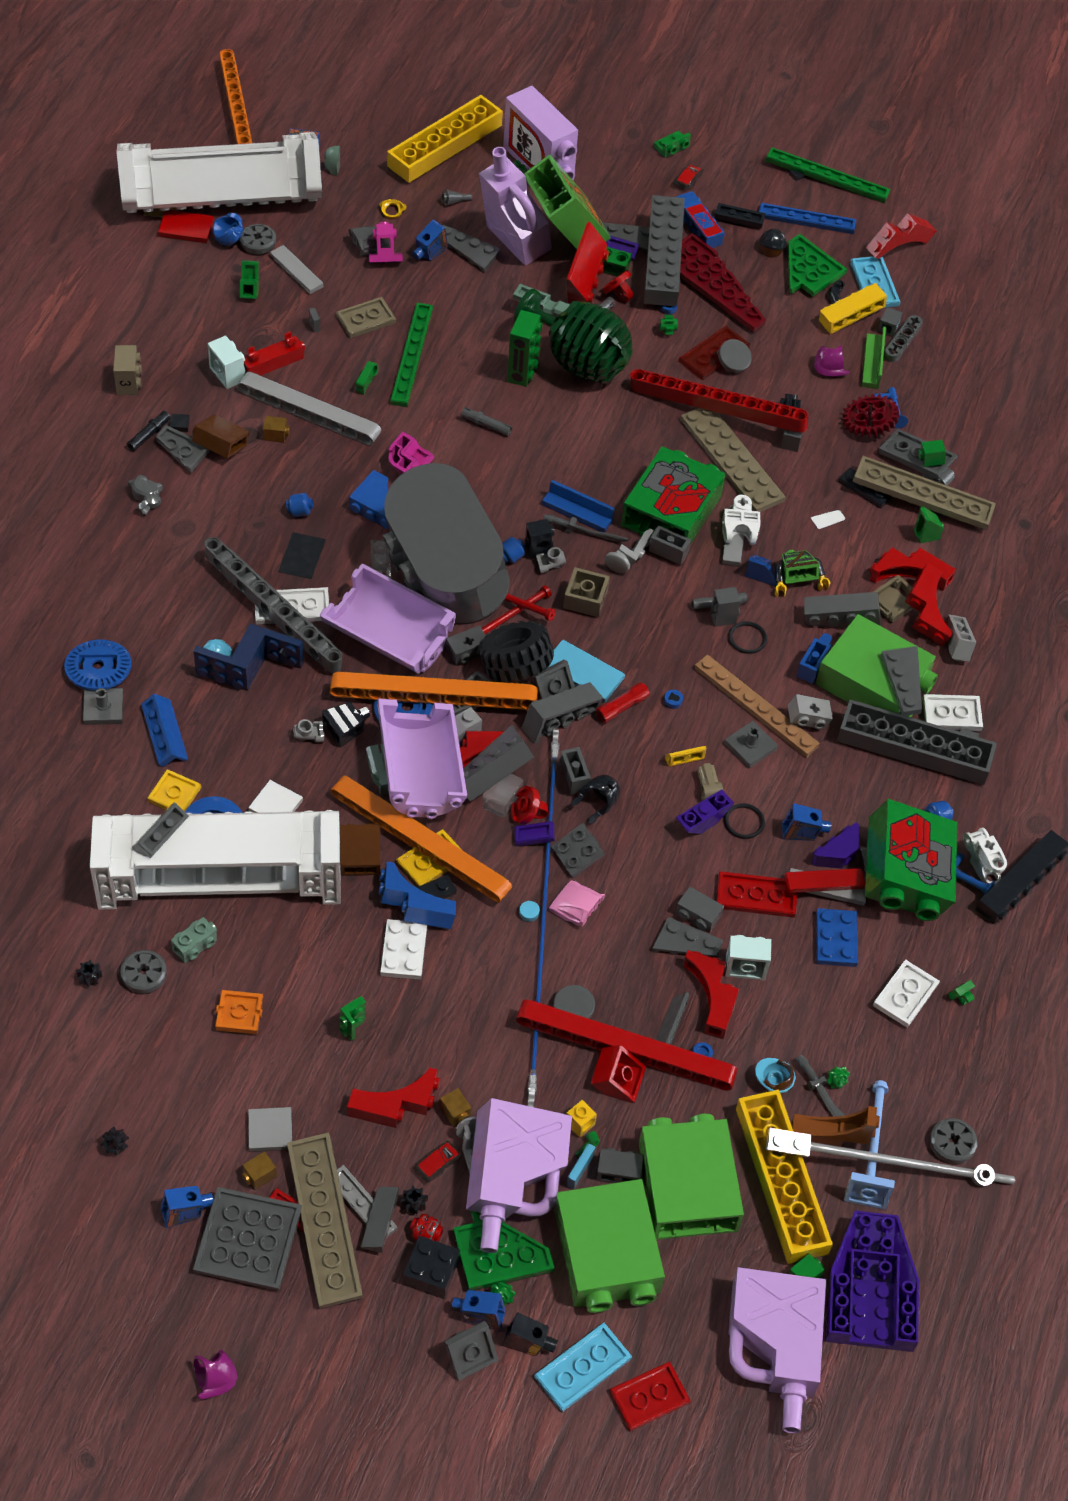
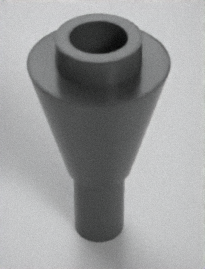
[441,189,472,206]

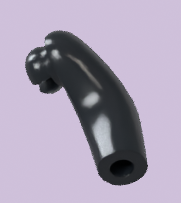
[828,280,845,304]

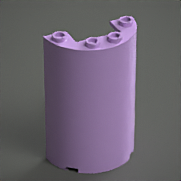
[320,564,456,674]
[377,699,467,819]

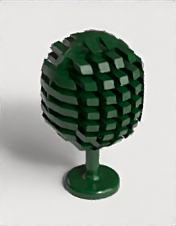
[514,289,633,383]

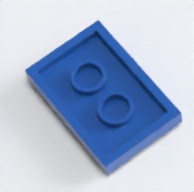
[816,908,858,967]

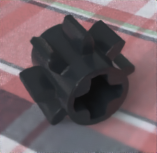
[780,394,801,408]
[76,960,103,987]
[101,1127,129,1155]
[401,1186,428,1215]

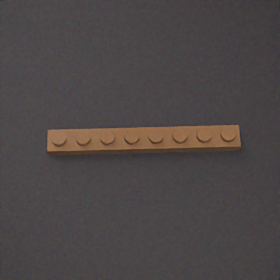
[694,654,820,758]

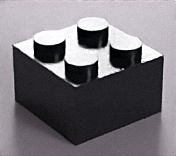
[403,1235,460,1299]

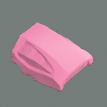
[549,880,605,927]

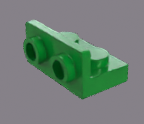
[653,130,691,158]
[339,996,366,1041]

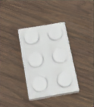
[922,694,983,731]
[381,919,427,980]
[873,960,940,1028]

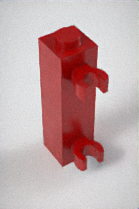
[244,331,305,376]

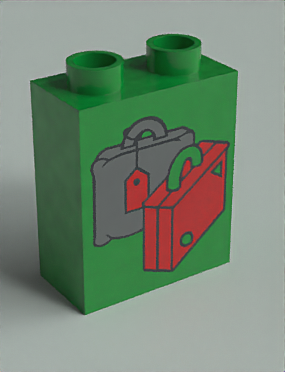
[621,446,726,545]
[865,799,957,921]

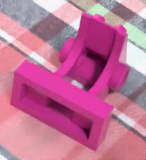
[369,222,403,262]

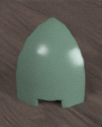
[324,146,340,176]

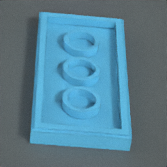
[850,256,900,308]
[546,640,625,703]
[534,1323,632,1412]

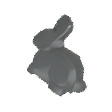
[127,475,163,515]

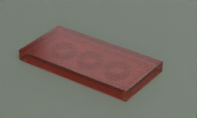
[679,325,750,380]

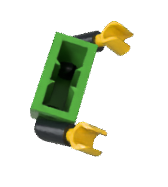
[775,550,830,597]

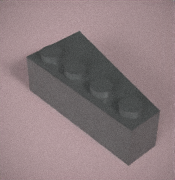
[804,592,881,629]
[521,682,603,744]

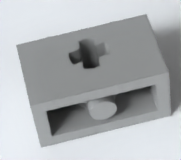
[788,694,833,729]

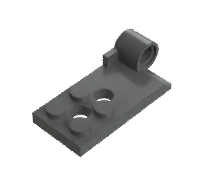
[879,429,957,486]

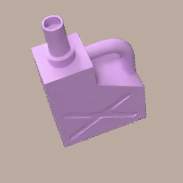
[479,147,552,266]
[466,1098,572,1253]
[728,1267,826,1433]

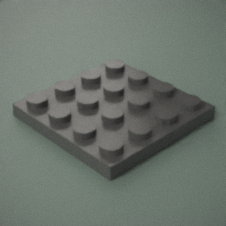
[193,1187,302,1291]

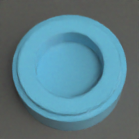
[519,901,540,922]

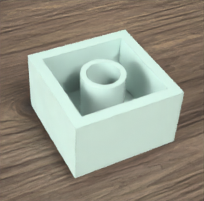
[208,336,246,389]
[725,935,771,980]

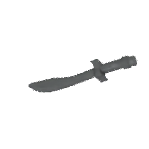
[544,514,628,542]
[796,1055,845,1117]

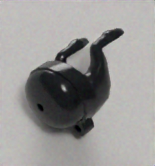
[571,774,620,824]

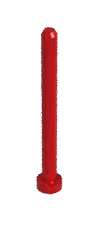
[481,585,552,634]
[505,593,556,621]

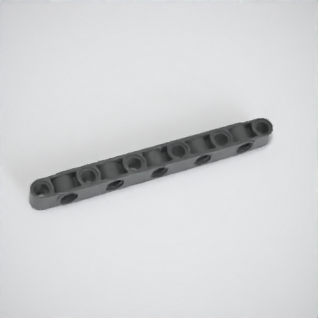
[204,537,342,673]

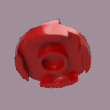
[602,269,634,303]
[511,785,548,825]

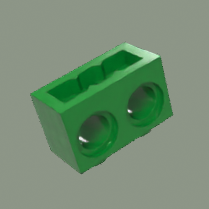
[603,247,632,277]

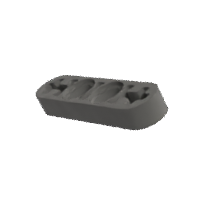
[884,315,923,362]

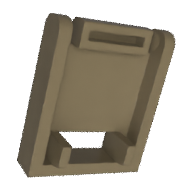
[873,575,914,623]

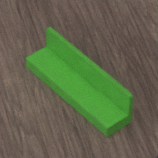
[862,327,886,389]

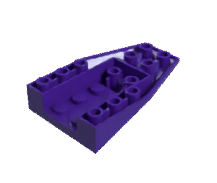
[825,1210,919,1352]

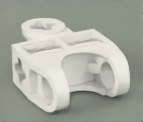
[722,495,760,545]
[963,828,1007,885]

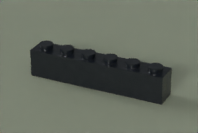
[976,830,1068,924]

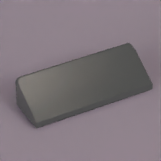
[132,802,189,858]
[656,992,689,1045]
[361,1187,399,1253]

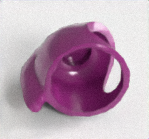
[814,345,849,376]
[193,1350,238,1399]

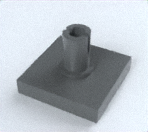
[533,660,575,700]
[83,688,124,725]
[724,721,778,769]
[445,1321,499,1380]

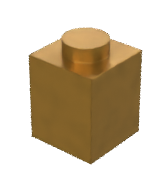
[263,416,290,443]
[440,1088,472,1127]
[242,1151,277,1190]

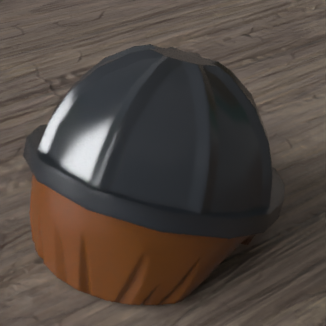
[759,229,787,257]

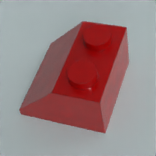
[590,1045,646,1103]

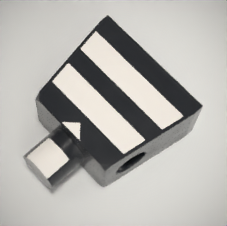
[322,702,370,747]

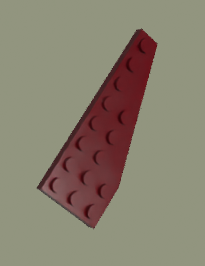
[680,233,766,332]

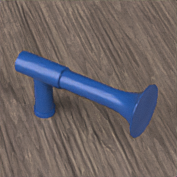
[874,387,908,428]
[956,853,995,895]

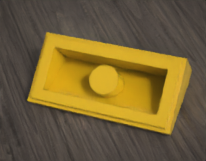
[665,746,707,767]

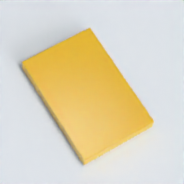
[396,829,462,887]

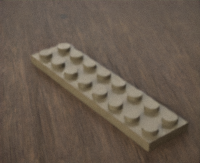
[680,408,786,512]
[853,456,996,530]
[287,1132,364,1309]

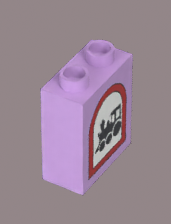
[503,86,578,180]

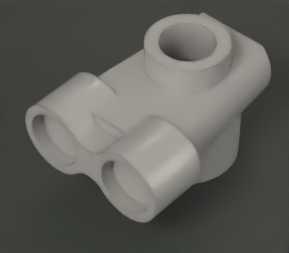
[536,547,566,573]
[293,719,324,742]

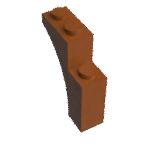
[791,1106,880,1147]

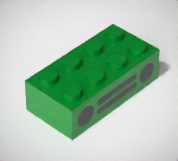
[507,310,543,387]

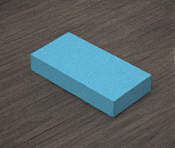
[567,1144,596,1190]

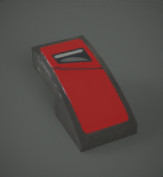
[674,164,704,189]
[414,1140,462,1183]

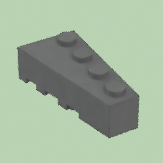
[463,725,534,802]

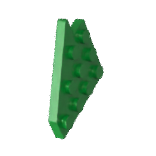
[788,234,847,297]
[453,1211,555,1290]

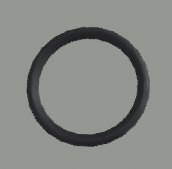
[729,621,767,653]
[724,803,765,839]

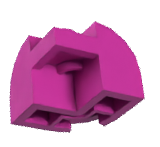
[388,431,435,475]

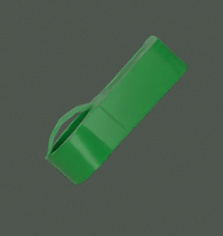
[356,361,378,394]

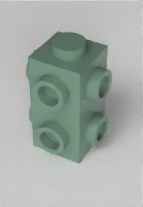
[171,917,217,963]

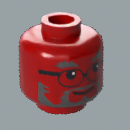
[410,1214,444,1242]

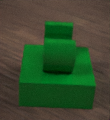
[947,980,975,1005]

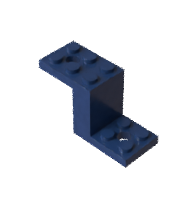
[193,623,304,691]

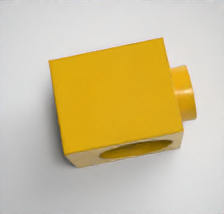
[567,1100,597,1138]

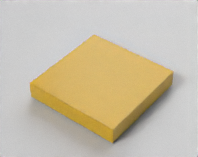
[147,769,202,812]

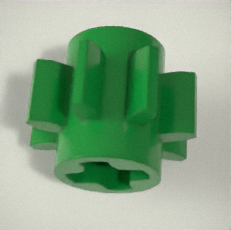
[660,315,678,335]

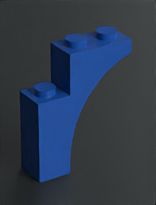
[378,862,456,929]

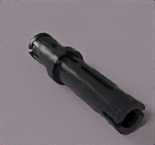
[126,410,171,451]

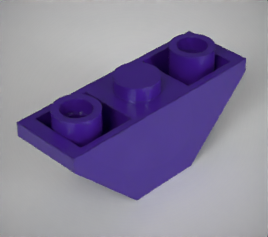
[676,789,734,834]
[812,822,859,869]

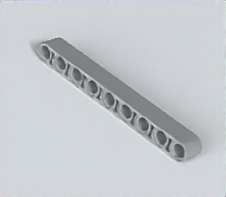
[237,372,381,445]

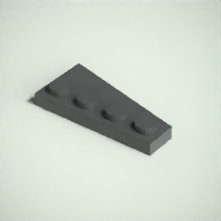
[602,222,649,254]
[442,224,501,273]
[881,646,922,716]

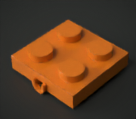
[215,990,263,1034]

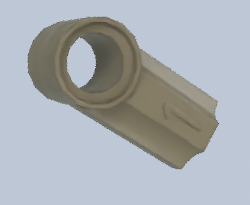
[697,763,723,800]

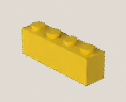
[819,283,887,334]

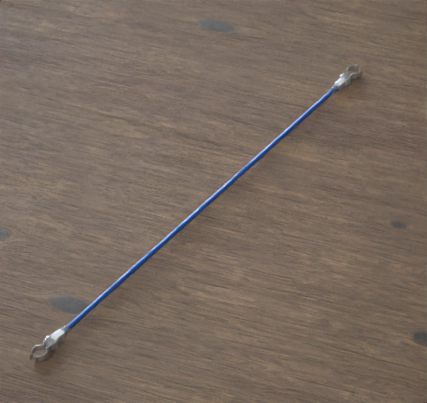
[527,730,560,1107]

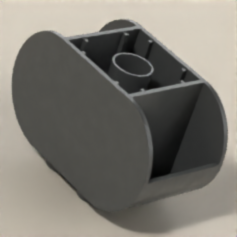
[383,463,510,624]

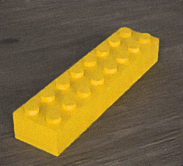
[387,95,503,183]
[736,1090,833,1264]

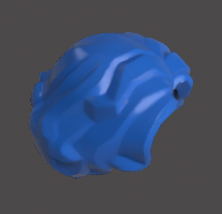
[213,213,243,246]

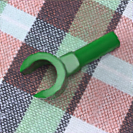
[575,1131,599,1158]

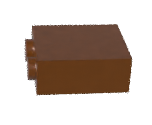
[192,414,250,459]
[340,823,380,876]

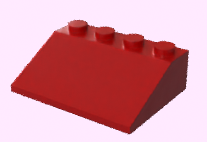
[567,222,609,304]

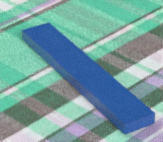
[759,203,856,234]

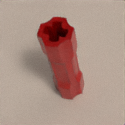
[595,682,650,723]

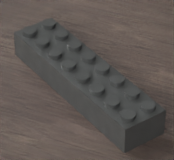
[644,195,685,306]
[837,700,997,785]

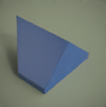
[746,555,778,587]

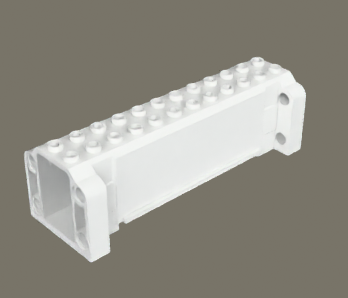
[117,132,322,213]
[90,810,341,910]

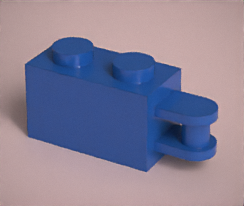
[796,633,832,684]

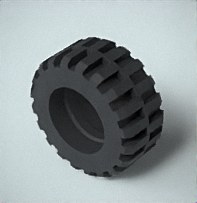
[479,621,554,683]

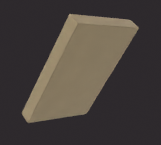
[336,297,396,338]

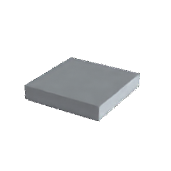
[248,1107,292,1151]

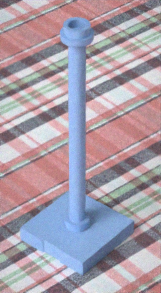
[844,1080,895,1210]

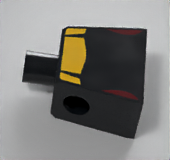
[502,1312,558,1356]

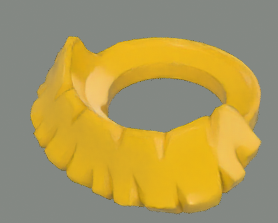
[379,199,407,219]

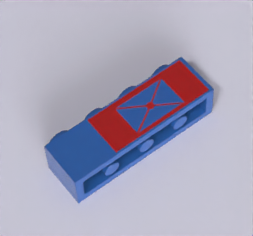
[676,191,725,248]

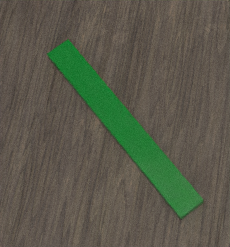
[765,147,890,203]
[391,303,433,407]

